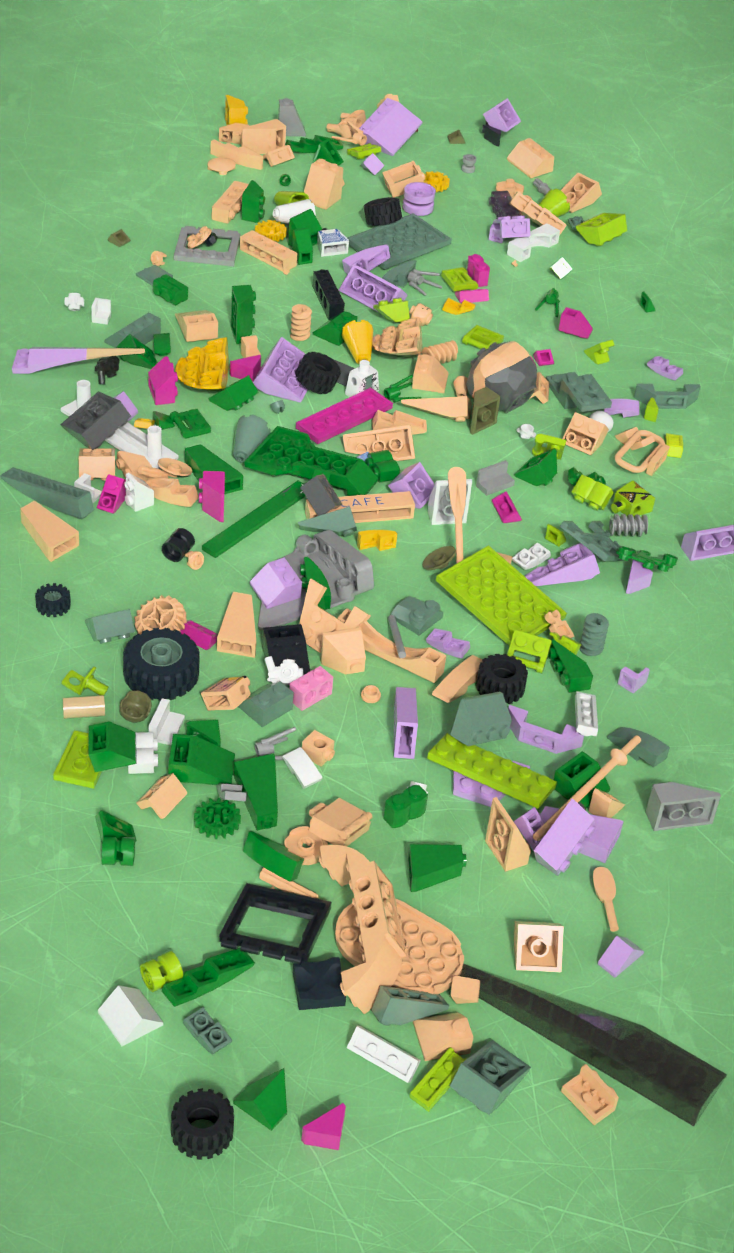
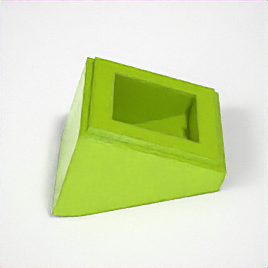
[644,398,659,422]
[545,524,566,547]

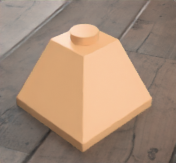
[320,627,366,675]
[413,1012,473,1061]

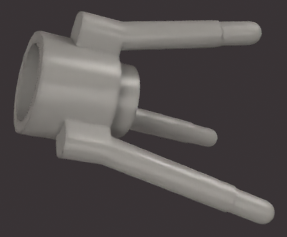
[408,269,442,296]
[254,727,296,760]

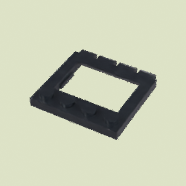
[219,883,332,965]

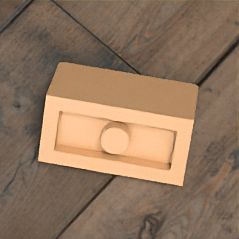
[263,145,295,167]
[529,372,549,404]
[137,773,187,819]

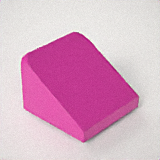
[533,349,554,366]

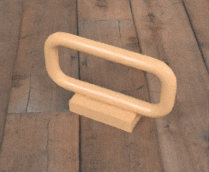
[614,430,670,476]

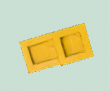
[357,530,397,551]

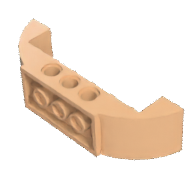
[319,845,407,1014]

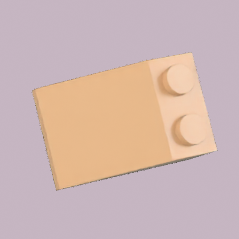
[561,173,602,213]
[79,448,115,480]
[485,797,531,872]

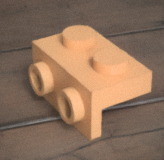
[561,1064,619,1125]

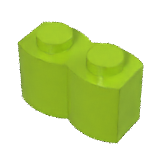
[571,475,614,511]

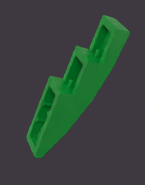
[285,135,344,153]
[162,948,255,1007]

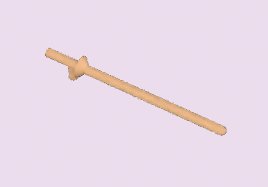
[533,735,641,841]

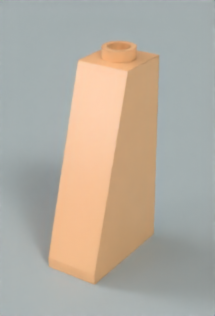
[20,501,79,562]
[217,592,256,658]

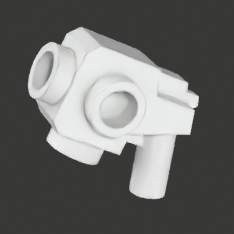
[264,656,303,685]

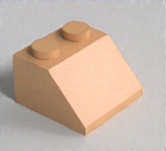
[412,354,449,393]
[514,921,564,972]

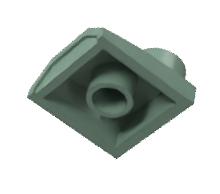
[390,596,443,636]

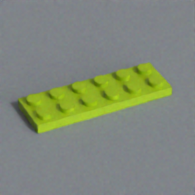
[427,733,557,809]

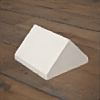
[98,985,163,1047]

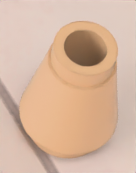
[453,376,468,397]

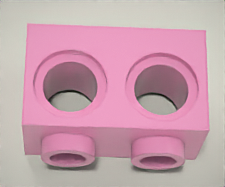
[290,666,333,711]

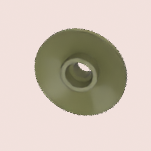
[422,546,456,570]

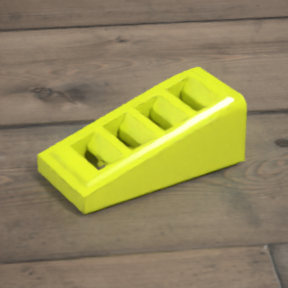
[665,433,683,458]

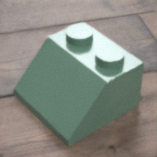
[85,609,135,644]
[238,681,294,727]

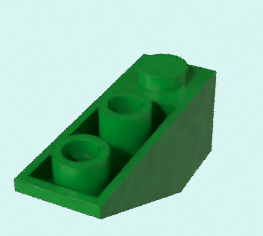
[548,639,593,693]

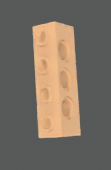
[212,181,249,224]
[240,230,297,272]

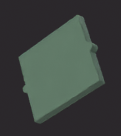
[136,265,173,286]

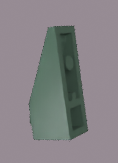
[298,507,357,537]
[371,986,450,1026]

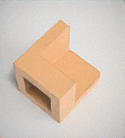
[241,335,261,358]

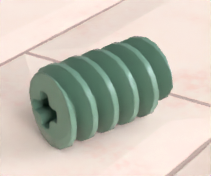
[579,613,609,656]

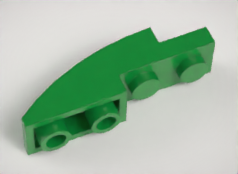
[300,557,331,610]

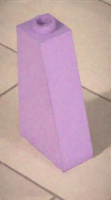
[394,687,418,759]
[538,806,624,863]

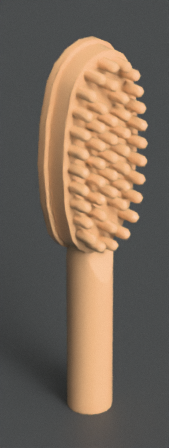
[593,867,619,932]

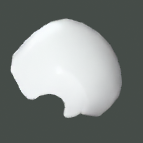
[589,411,614,432]

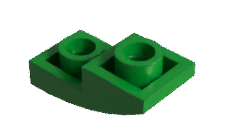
[153,333,171,356]

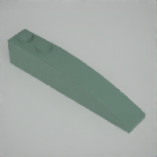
[0,467,94,519]

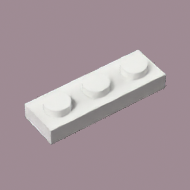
[347,1026,421,1083]

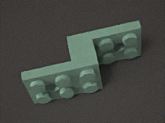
[546,372,612,412]

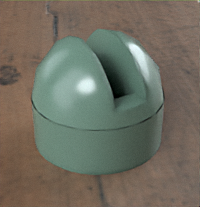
[270,400,285,414]

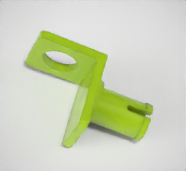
[61,667,109,696]

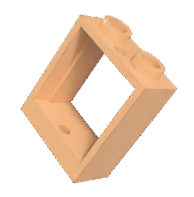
[382,161,425,197]

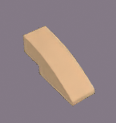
[372,410,427,435]
[145,478,199,507]

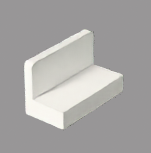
[149,698,185,746]

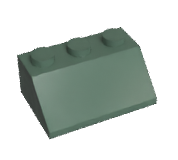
[104,312,161,348]
[450,692,512,746]

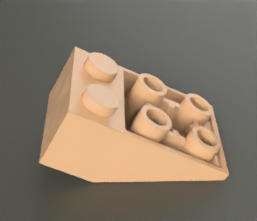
[241,119,286,154]
[175,310,218,342]

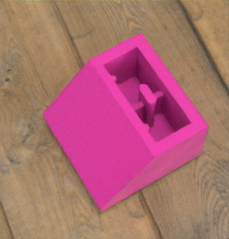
[148,356,178,405]

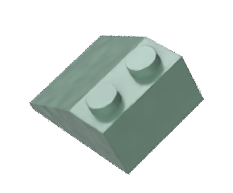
[450,1040,531,1115]

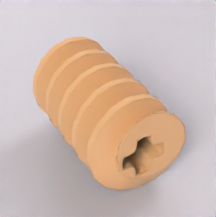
[290,304,312,341]
[422,340,458,364]

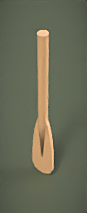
[448,467,466,564]

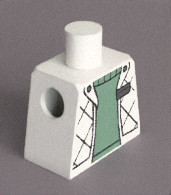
[345,360,379,397]

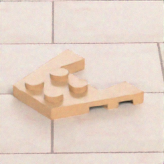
[299,579,371,653]

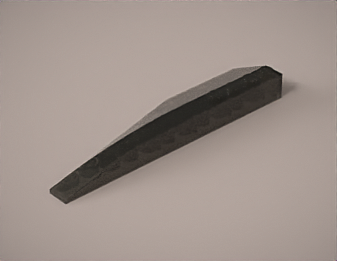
[460,964,727,1126]

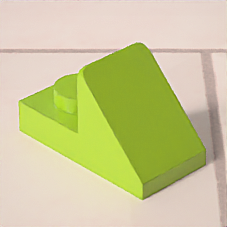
[584,340,615,365]

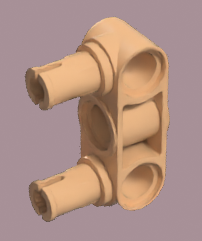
[327,110,366,138]

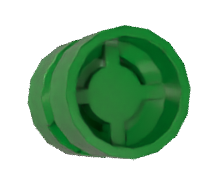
[102,836,135,866]

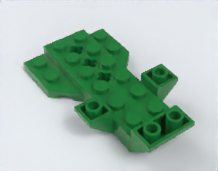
[244,426,378,496]

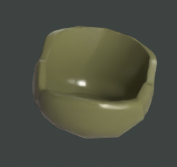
[119,690,152,723]

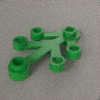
[616,546,678,572]

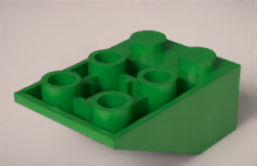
[168,734,235,785]

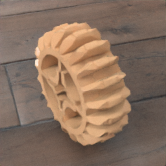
[134,595,187,634]

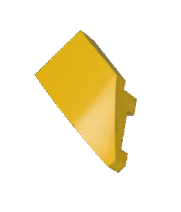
[442,298,476,315]

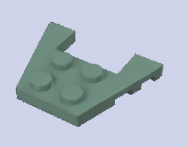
[560,521,623,562]

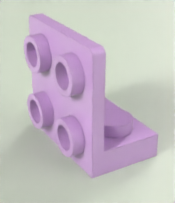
[493,216,530,238]

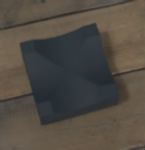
[293,957,346,1010]

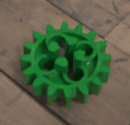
[194,798,241,839]

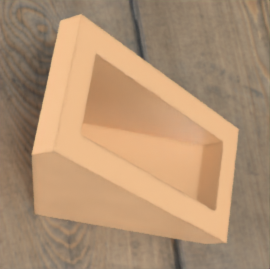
[589,788,625,818]

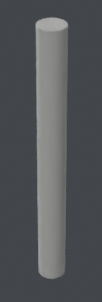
[388,615,406,658]

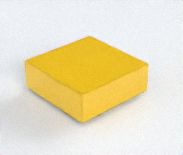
[134,418,155,429]

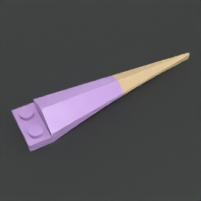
[12,347,145,374]

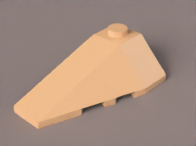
[401,396,472,422]

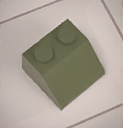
[470,387,500,435]

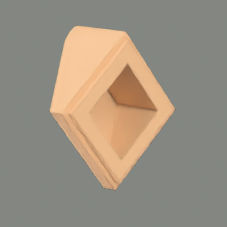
[451,976,480,1004]

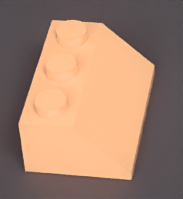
[507,138,554,178]

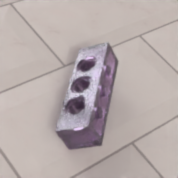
[489,191,521,220]

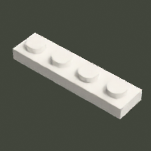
[575,691,598,736]

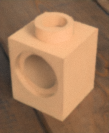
[302,730,335,767]

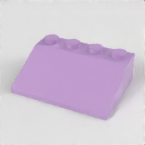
[359,98,422,156]
[253,337,308,402]

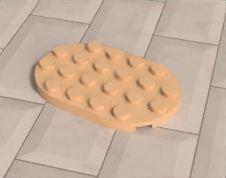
[335,899,464,994]

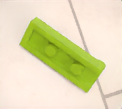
[410,1047,466,1112]

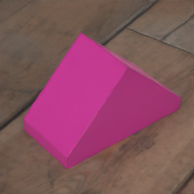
[230,355,261,382]
[301,1103,346,1150]

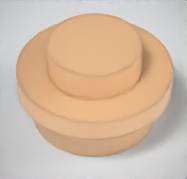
[361,685,381,703]

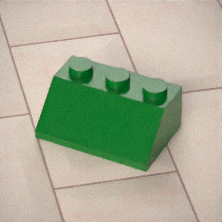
[231,285,256,344]

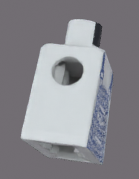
[317,228,349,257]

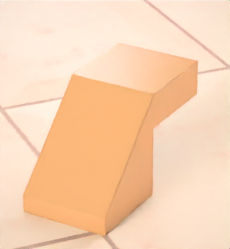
[615,427,655,450]

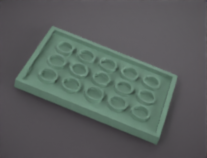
[347,213,452,270]

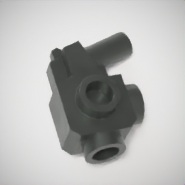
[95,356,120,384]

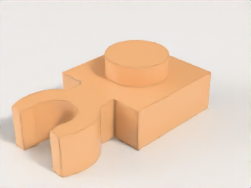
[544,610,574,639]

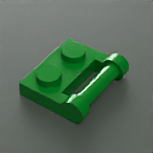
[169,409,211,439]

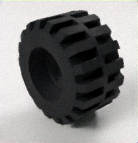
[363,197,402,226]
[296,352,341,394]
[476,654,528,704]
[171,1088,234,1160]

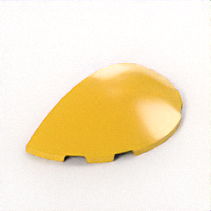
[175,337,229,390]

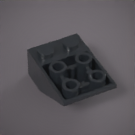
[262,624,310,675]

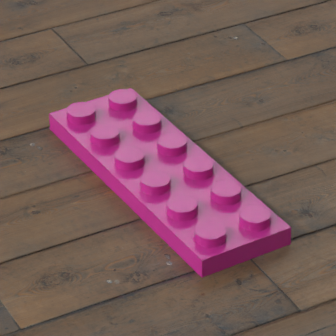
[296,387,393,444]

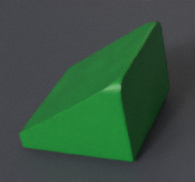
[639,291,656,313]
[153,411,175,430]

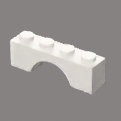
[507,223,560,262]

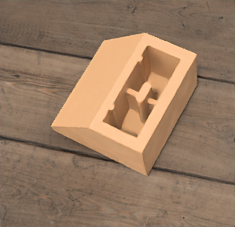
[563,412,609,455]

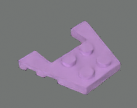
[453,761,530,807]

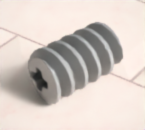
[609,514,648,537]

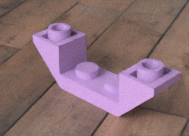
[508,705,584,754]

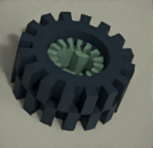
[35,583,71,617]

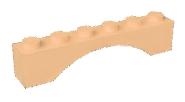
[338,608,446,683]

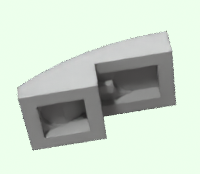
[217,784,246,801]

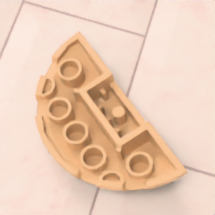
[372,317,423,356]

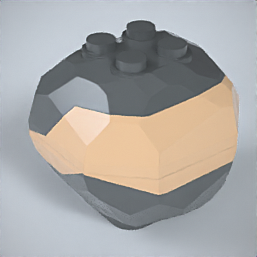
[466,341,537,413]

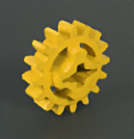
[423,171,450,192]
[255,220,287,242]

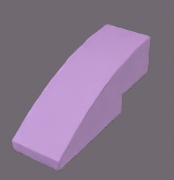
[342,245,390,274]

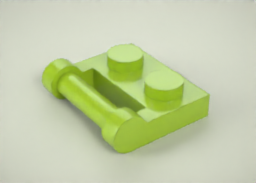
[441,267,478,291]
[462,325,504,349]
[532,434,566,460]
[507,630,552,673]

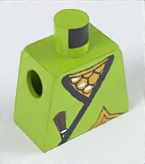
[611,480,655,517]

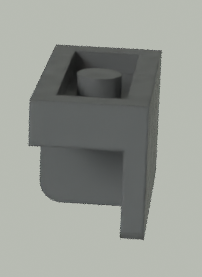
[301,474,343,516]

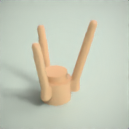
[332,121,367,146]

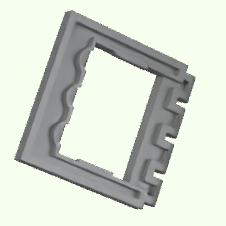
[174,226,241,267]

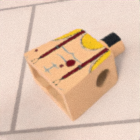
[201,676,251,711]

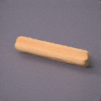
[259,868,319,899]

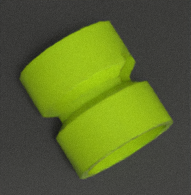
[140,951,183,992]

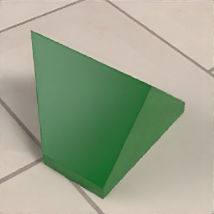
[312,138,344,166]
[95,810,137,844]
[233,1068,287,1131]

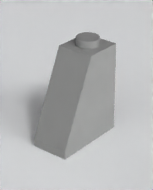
[278,98,306,137]

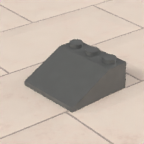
[60,391,131,450]

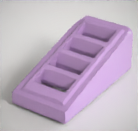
[513,807,545,851]

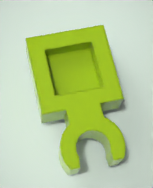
[549,632,581,655]

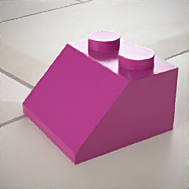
[199,471,225,522]

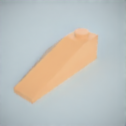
[343,425,415,461]

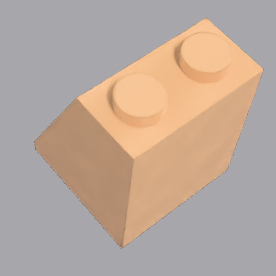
[304,159,343,210]

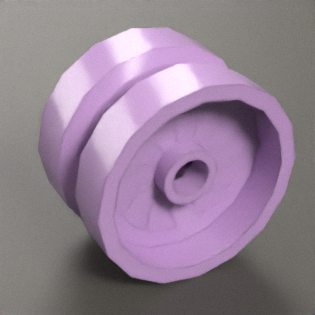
[403,182,436,216]

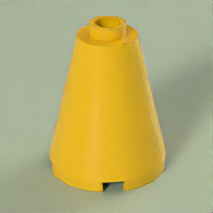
[342,320,373,364]

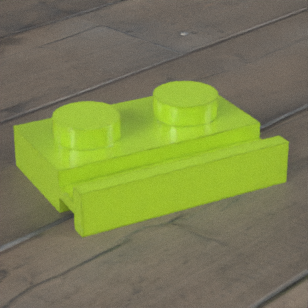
[347,143,381,159]

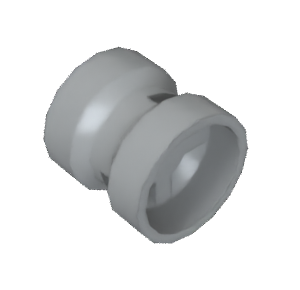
[461,154,476,173]

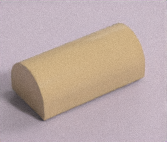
[63,696,105,719]

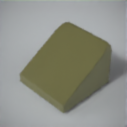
[448,130,465,144]
[108,229,131,247]

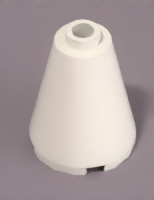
[273,199,315,224]

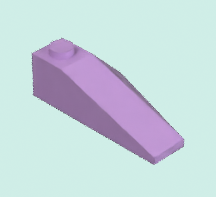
[525,543,600,586]

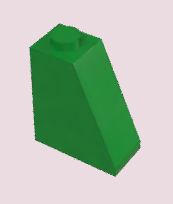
[408,844,467,892]

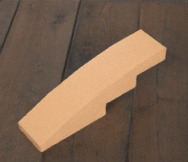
[210,139,263,170]
[509,191,567,236]
[432,655,482,703]

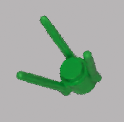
[535,288,560,317]
[384,375,422,403]

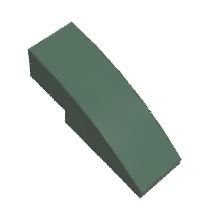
[382,260,417,288]
[607,727,670,768]

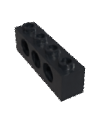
[312,269,345,320]

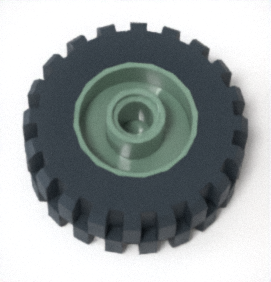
[123,628,200,701]

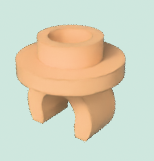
[151,251,167,266]
[185,551,204,570]

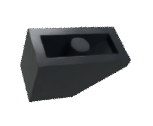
[482,121,501,147]

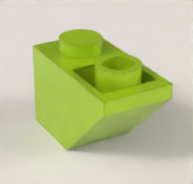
[373,297,410,322]

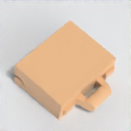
[309,798,372,846]

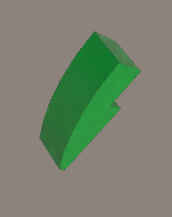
[243,831,304,882]

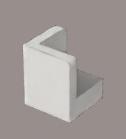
[91,298,111,325]
[74,473,102,503]

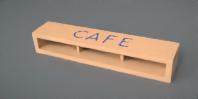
[305,491,415,523]

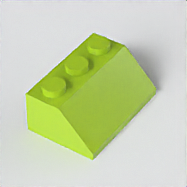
[576,213,627,246]

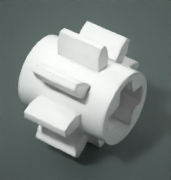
[64,293,84,311]

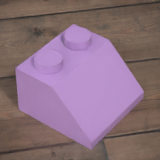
[483,98,521,132]
[388,462,435,509]
[250,557,302,609]

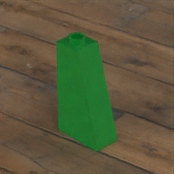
[185,444,243,495]
[233,753,278,831]

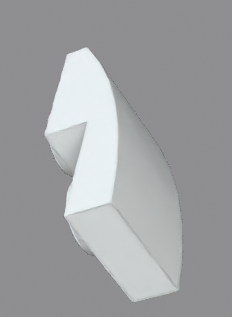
[512,543,551,570]
[282,747,322,789]

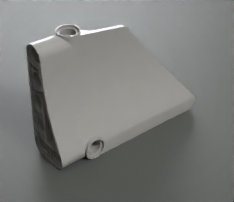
[258,529,374,630]

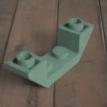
[634,384,701,409]

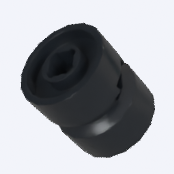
[162,528,195,562]

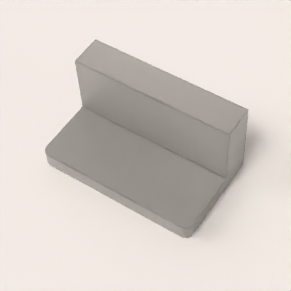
[476,460,515,496]

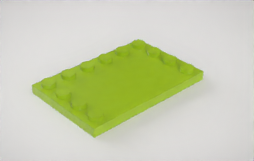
[436,545,567,646]

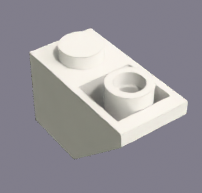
[125,473,154,512]

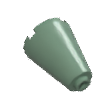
[233,415,271,463]

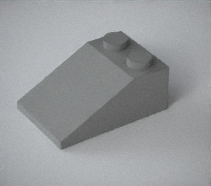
[645,782,721,831]

